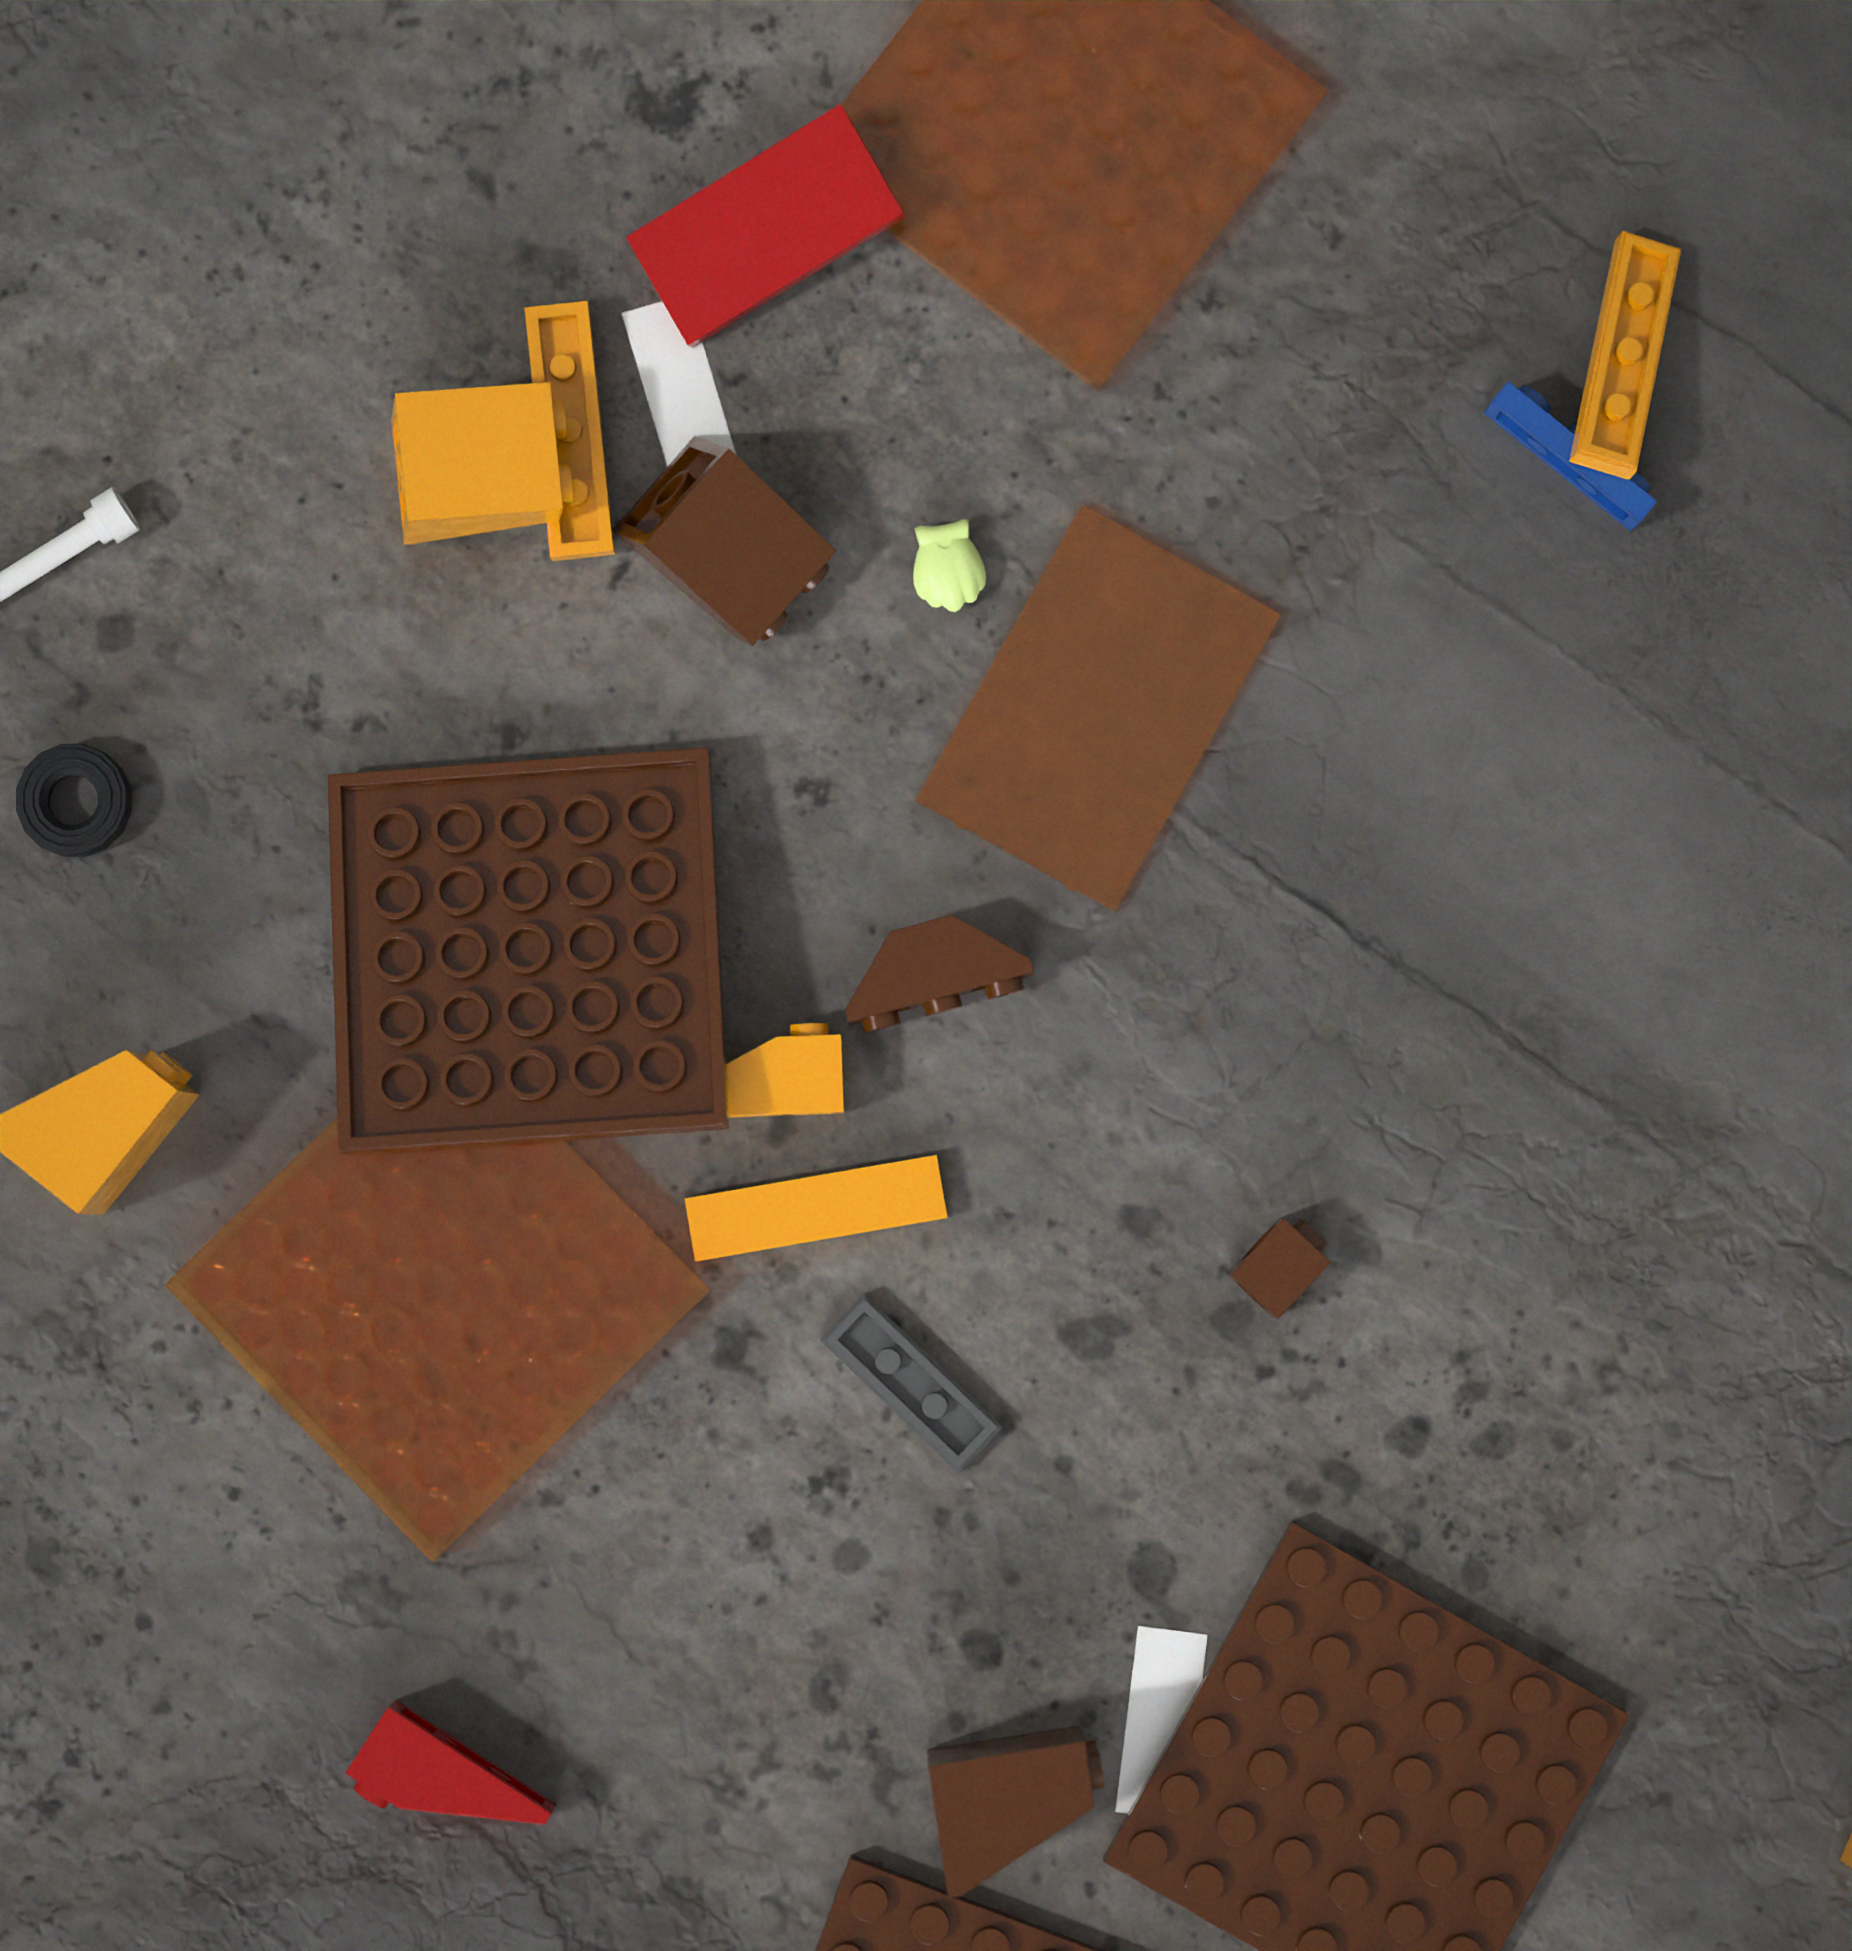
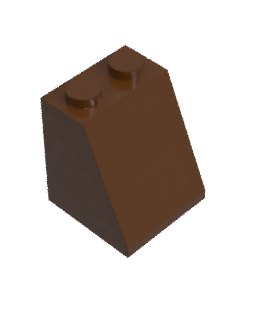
[613,436,837,646]
[927,1726,1105,1898]

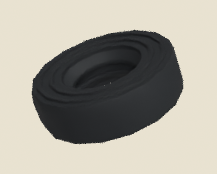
[16,744,132,857]

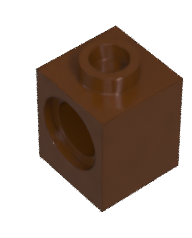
[1226,1218,1331,1319]

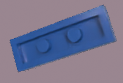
[1484,381,1657,532]

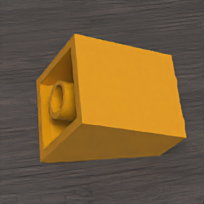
[391,382,573,544]
[0,1049,200,1215]

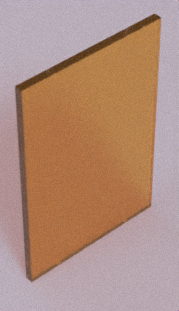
[916,504,1281,912]

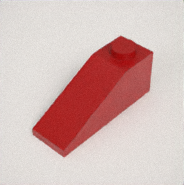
[345,1700,557,1825]

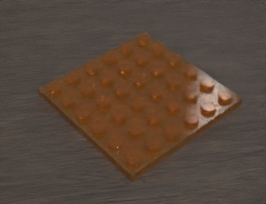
[841,0,1328,392]
[164,1117,711,1562]

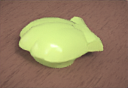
[913,519,986,612]

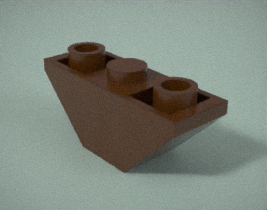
[845,915,1034,1033]

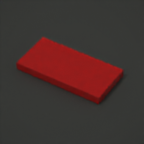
[626,104,907,348]

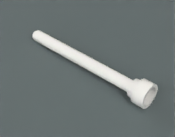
[0,487,141,602]

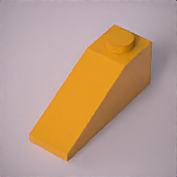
[726,1023,845,1117]

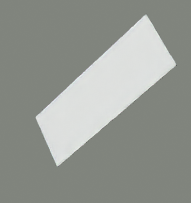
[622,301,736,467]
[1115,1626,1208,1814]

